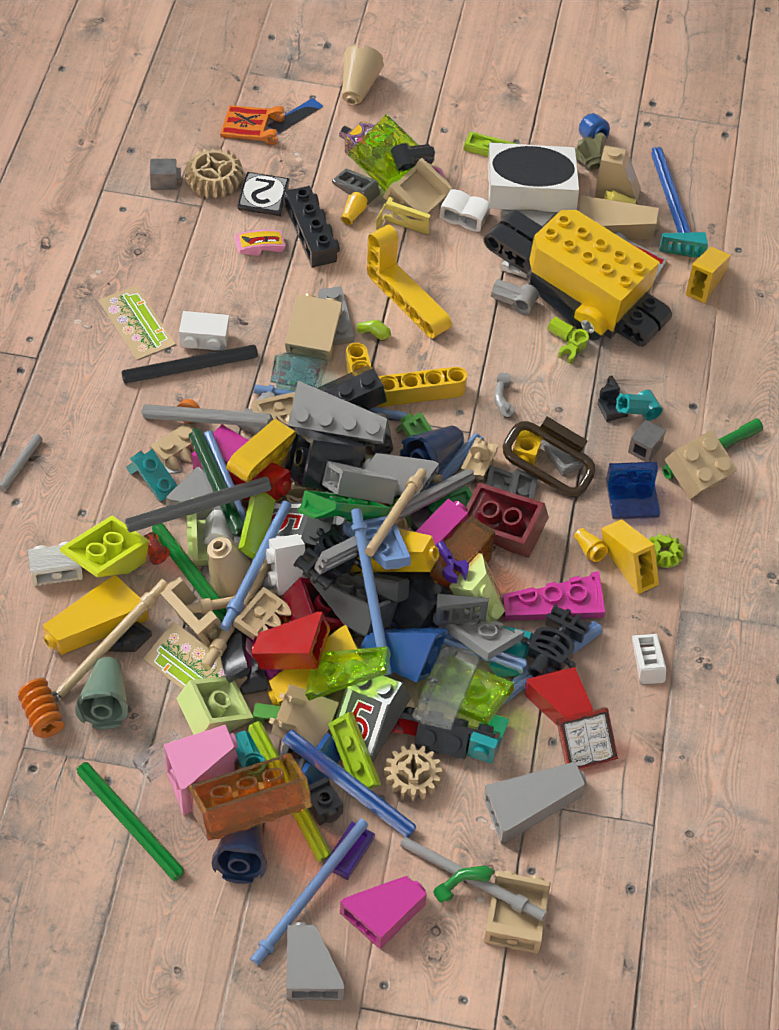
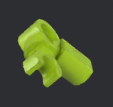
[547,316,589,364]

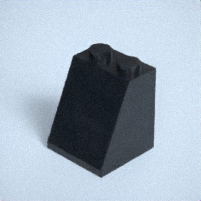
[285,427,366,490]

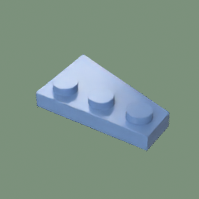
[343,516,411,570]

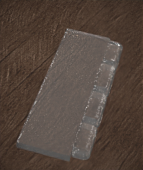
[412,646,481,730]

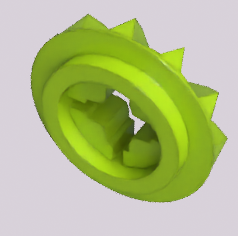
[649,533,684,568]

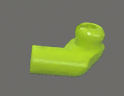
[357,320,391,340]

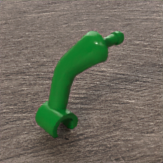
[433,865,495,903]

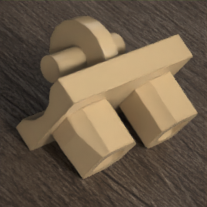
[460,437,499,483]

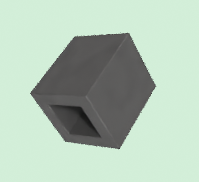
[150,159,181,190]
[628,420,666,463]

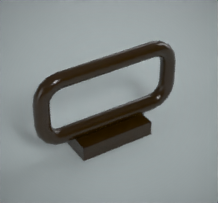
[502,416,596,497]

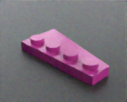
[502,571,605,621]

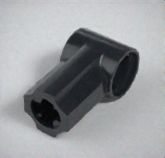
[390,143,435,172]

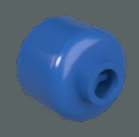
[579,113,610,139]

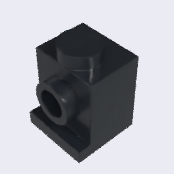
[304,776,343,826]

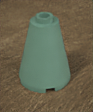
[75,657,129,730]

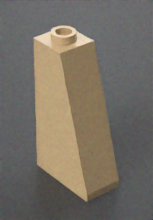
[578,195,662,240]

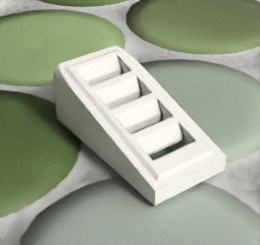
[632,634,666,684]

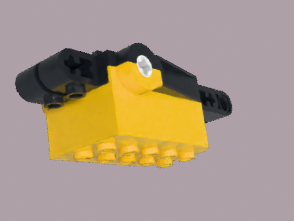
[483,210,672,347]

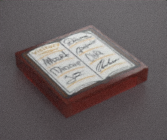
[556,707,618,769]

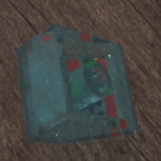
[270,352,328,389]

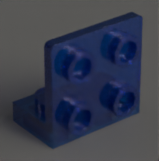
[606,461,660,519]

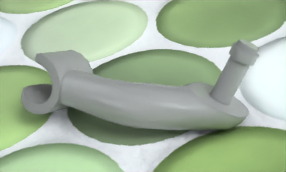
[494,373,514,417]

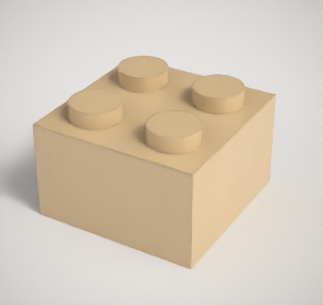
[664,430,738,500]

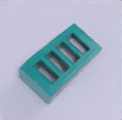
[659,232,708,258]

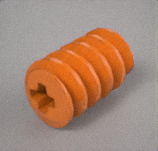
[17,678,65,738]

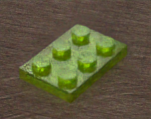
[420,657,515,725]

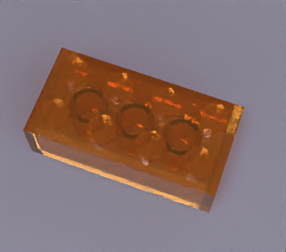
[187,753,312,841]

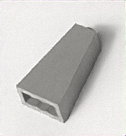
[483,762,587,844]

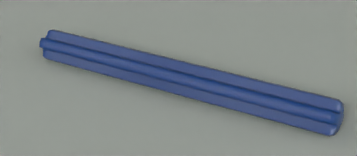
[651,146,691,233]
[283,730,416,838]

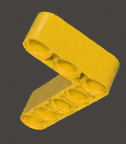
[367,224,452,338]
[346,343,467,407]

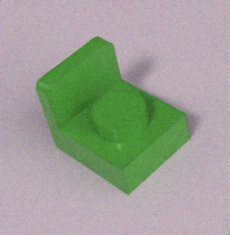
[396,412,433,437]

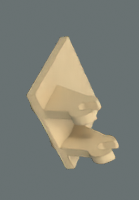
[269,684,339,747]

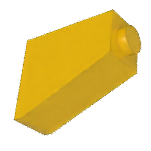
[685,247,731,304]
[601,519,659,594]

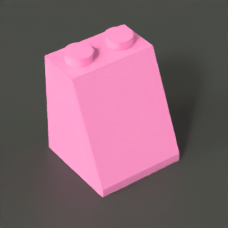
[164,725,238,815]

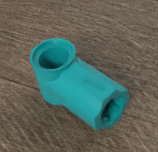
[616,389,663,421]
[235,730,267,781]

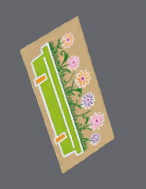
[98,285,175,360]
[143,621,248,690]

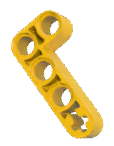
[226,419,296,483]

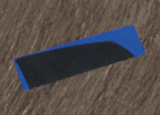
[267,98,323,134]

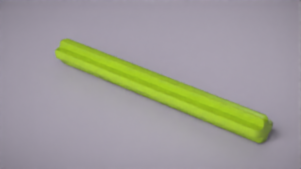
[248,721,331,862]

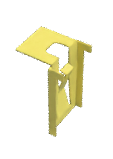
[376,197,431,235]

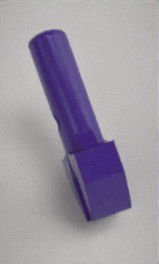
[436,541,469,584]

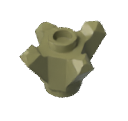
[575,133,606,171]

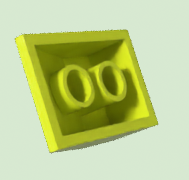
[60,515,149,577]

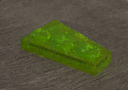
[305,646,391,701]

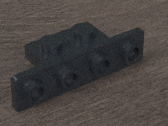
[400,706,500,759]

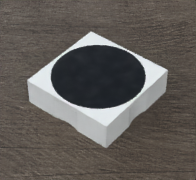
[488,143,579,212]

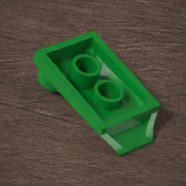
[298,490,392,522]

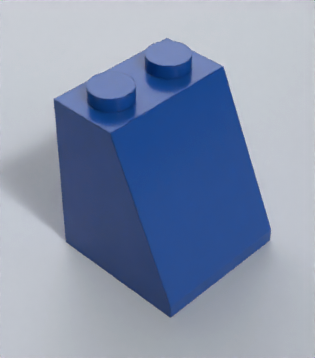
[361,628,449,683]

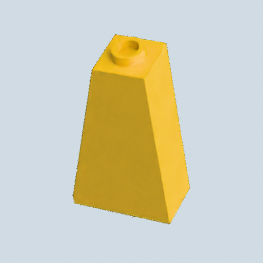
[350,528,439,572]
[42,575,149,655]
[267,625,366,707]

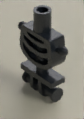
[293,528,362,591]
[520,604,592,677]

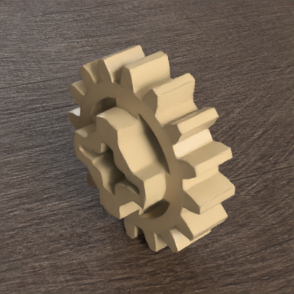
[384,744,442,801]

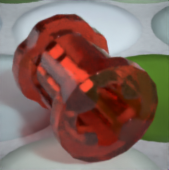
[144,532,170,565]

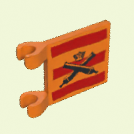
[220,105,285,145]

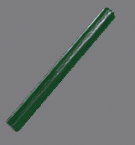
[189,428,244,537]

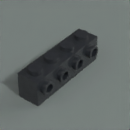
[285,186,340,268]

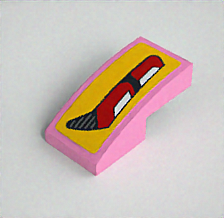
[235,230,286,256]

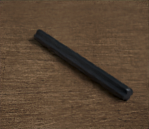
[121,344,258,384]

